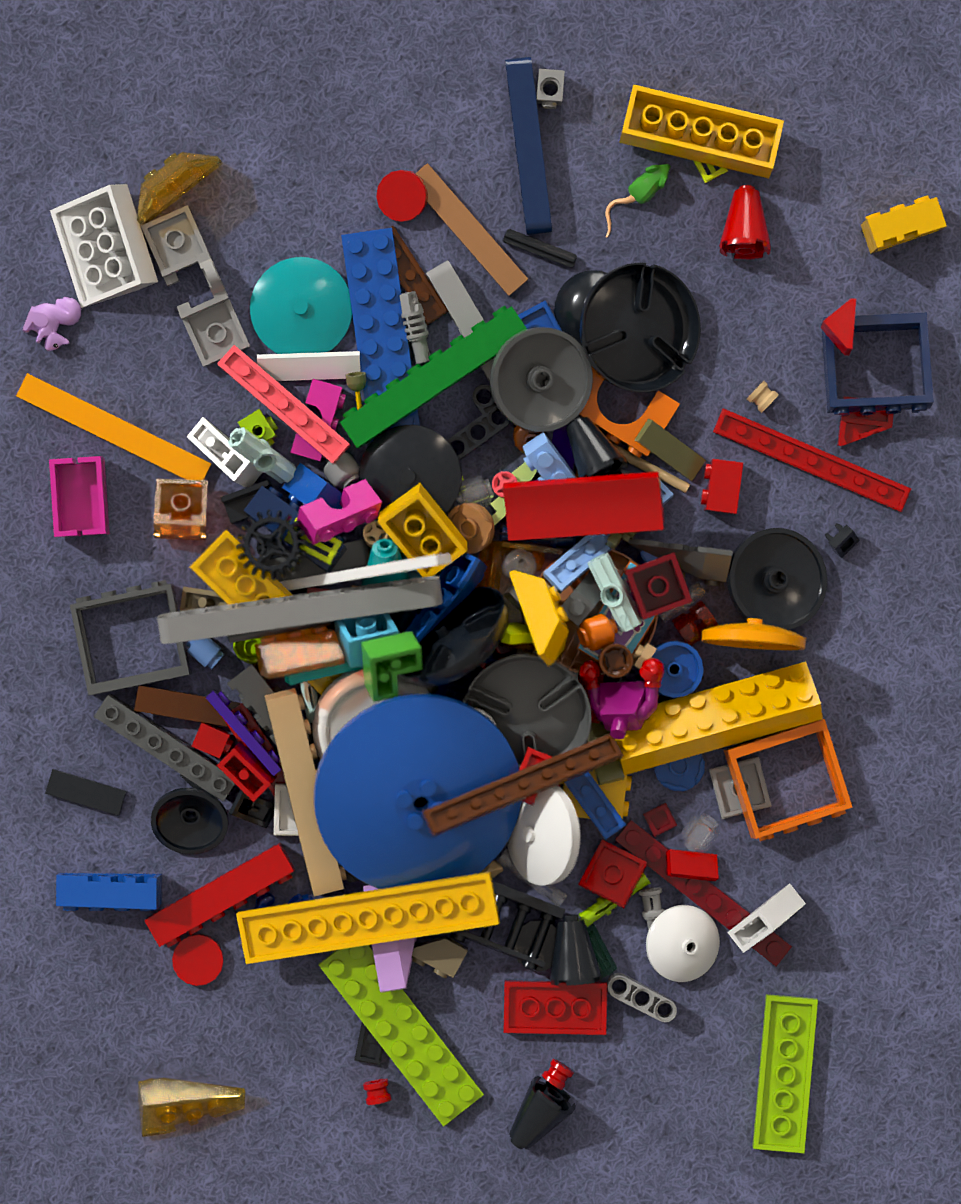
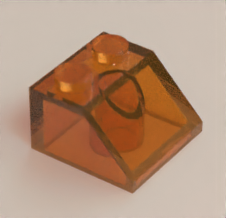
[154,478,208,540]

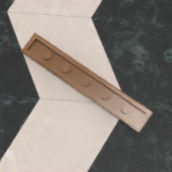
[415,163,528,296]

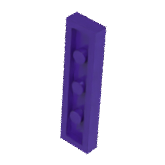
[206,689,282,776]

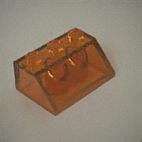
[254,626,345,679]

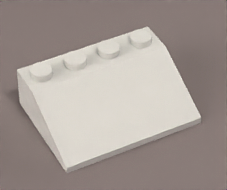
[50,184,158,308]

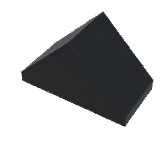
[229,790,274,829]

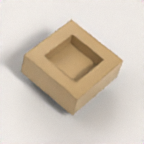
[632,642,656,669]

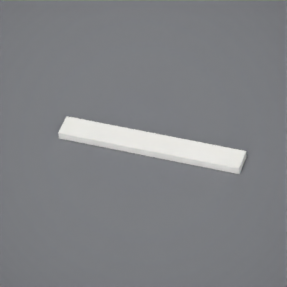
[280,553,452,591]

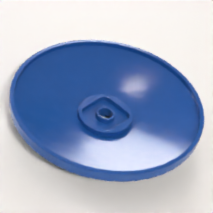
[313,694,521,889]

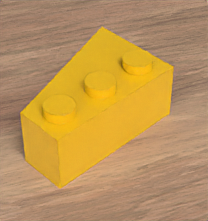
[861,195,947,254]

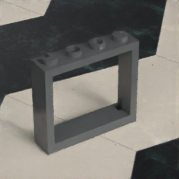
[70,580,192,695]

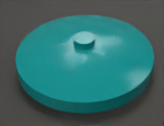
[250,257,352,354]

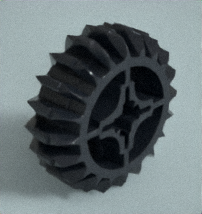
[236,510,307,581]

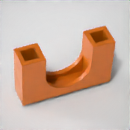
[578,366,680,459]

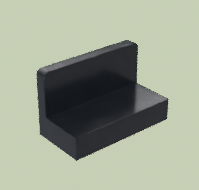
[220,480,272,524]

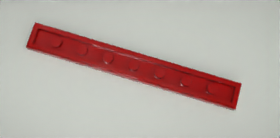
[713,408,911,512]

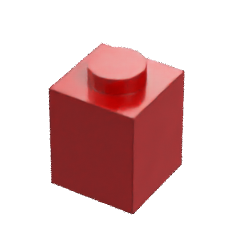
[191,722,234,759]

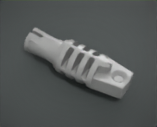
[400,291,430,364]

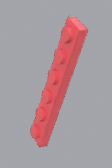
[217,345,350,465]

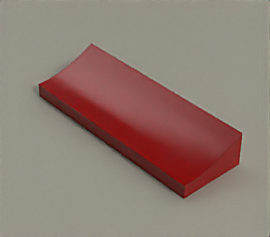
[503,472,665,541]

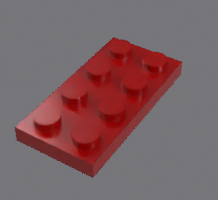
[503,980,607,1035]

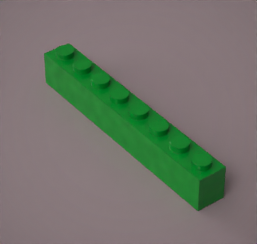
[340,306,527,448]

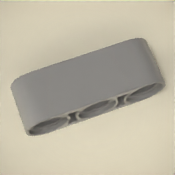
[607,973,677,1022]

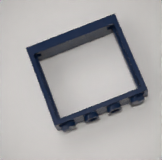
[821,312,934,417]

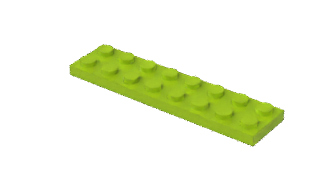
[318,945,484,1127]

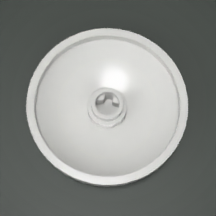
[507,785,580,885]

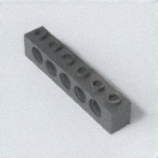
[94,694,236,802]

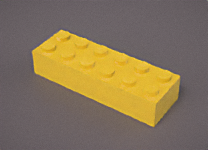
[619,84,784,179]

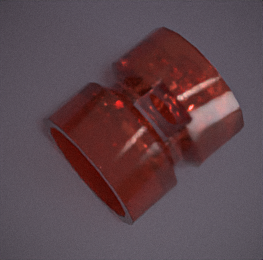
[671,600,719,647]

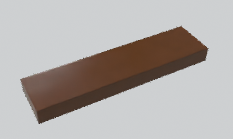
[390,226,449,326]
[134,685,240,727]

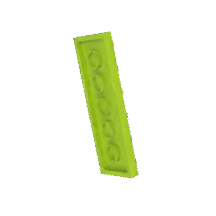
[752,994,818,1153]

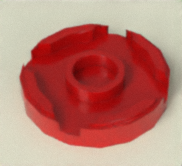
[376,170,428,222]
[172,934,224,986]

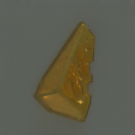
[138,1078,245,1137]

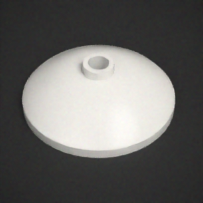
[646,905,720,982]

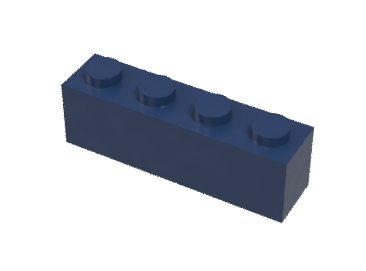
[244,486,347,573]

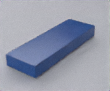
[564,772,626,840]

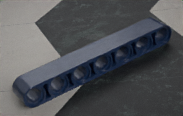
[505,57,552,235]

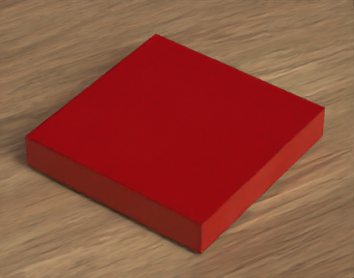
[578,839,648,909]

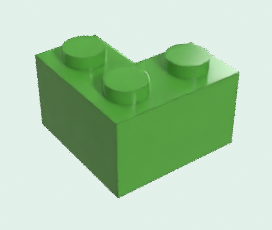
[361,631,422,702]

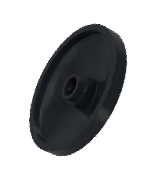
[359,425,462,517]
[727,528,827,630]

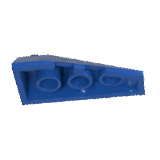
[404,553,487,643]

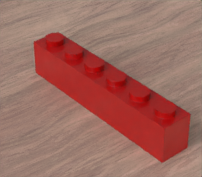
[144,843,295,948]

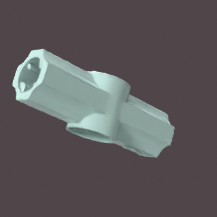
[228,427,296,484]
[587,553,642,632]

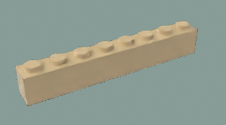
[264,688,347,897]

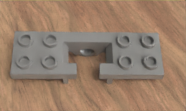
[141,205,251,367]

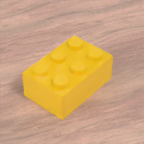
[378,483,467,577]

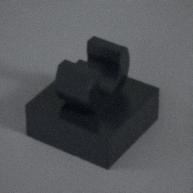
[825,523,860,558]

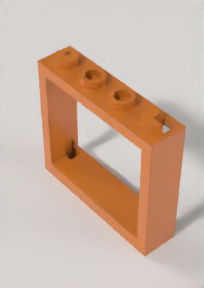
[723,719,852,842]

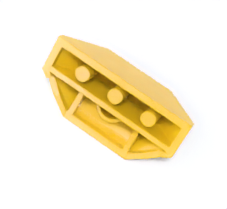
[509,570,568,666]

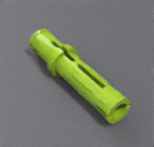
[579,873,651,927]

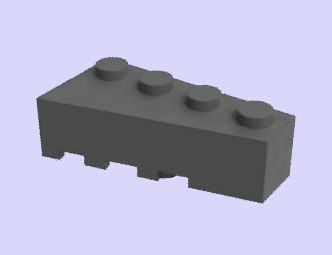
[227,663,315,746]

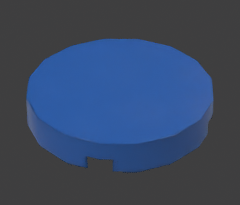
[654,754,705,791]

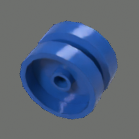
[644,641,704,698]

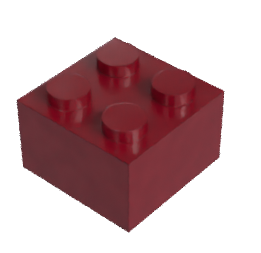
[623,553,692,620]

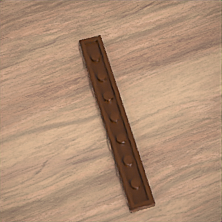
[422,734,623,837]

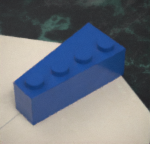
[56,873,162,911]

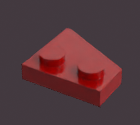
[837,396,894,446]

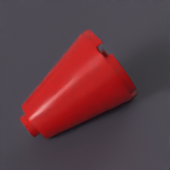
[719,185,771,259]

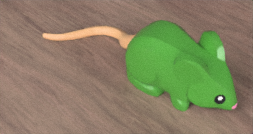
[605,164,671,238]

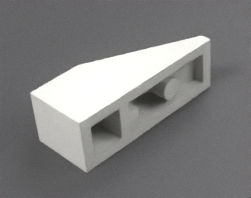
[187,417,263,488]

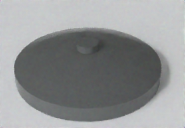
[490,327,593,432]

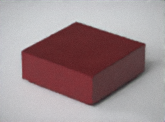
[643,802,677,837]

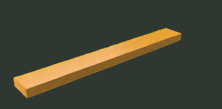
[16,373,212,487]

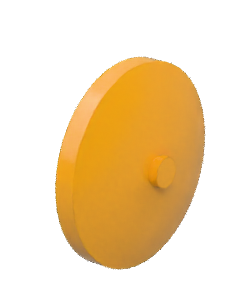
[701,618,806,651]

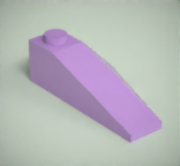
[363,885,417,993]

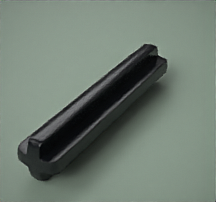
[503,229,577,269]

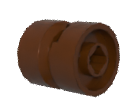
[598,643,633,677]

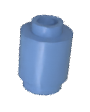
[186,638,225,670]

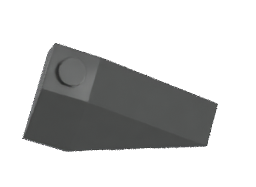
[626,538,733,587]

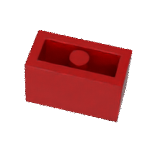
[701,459,743,514]
[217,742,277,802]

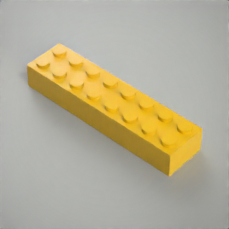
[615,662,823,775]

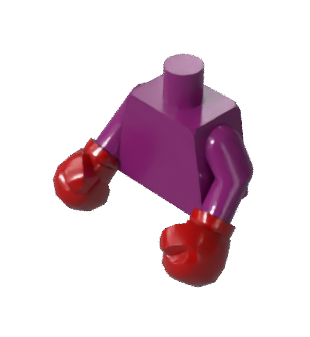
[579,658,665,739]

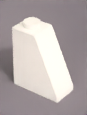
[727,884,806,953]

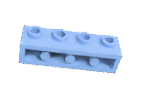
[522,432,578,480]

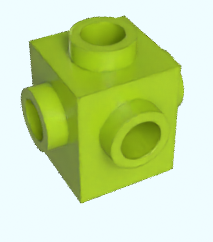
[238,409,278,446]

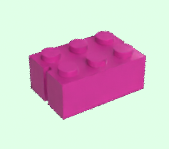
[49,456,110,538]

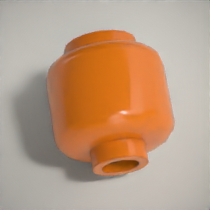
[577,614,618,651]

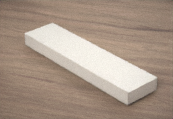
[257,351,361,381]

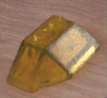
[137,152,223,225]

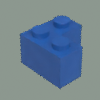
[282,463,343,509]

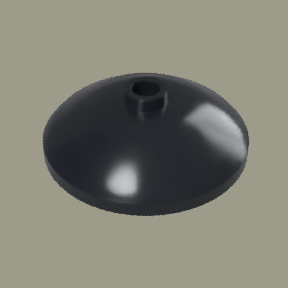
[554,270,607,346]
[151,788,228,854]

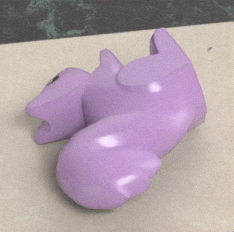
[22,297,81,351]

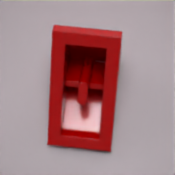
[821,298,856,356]

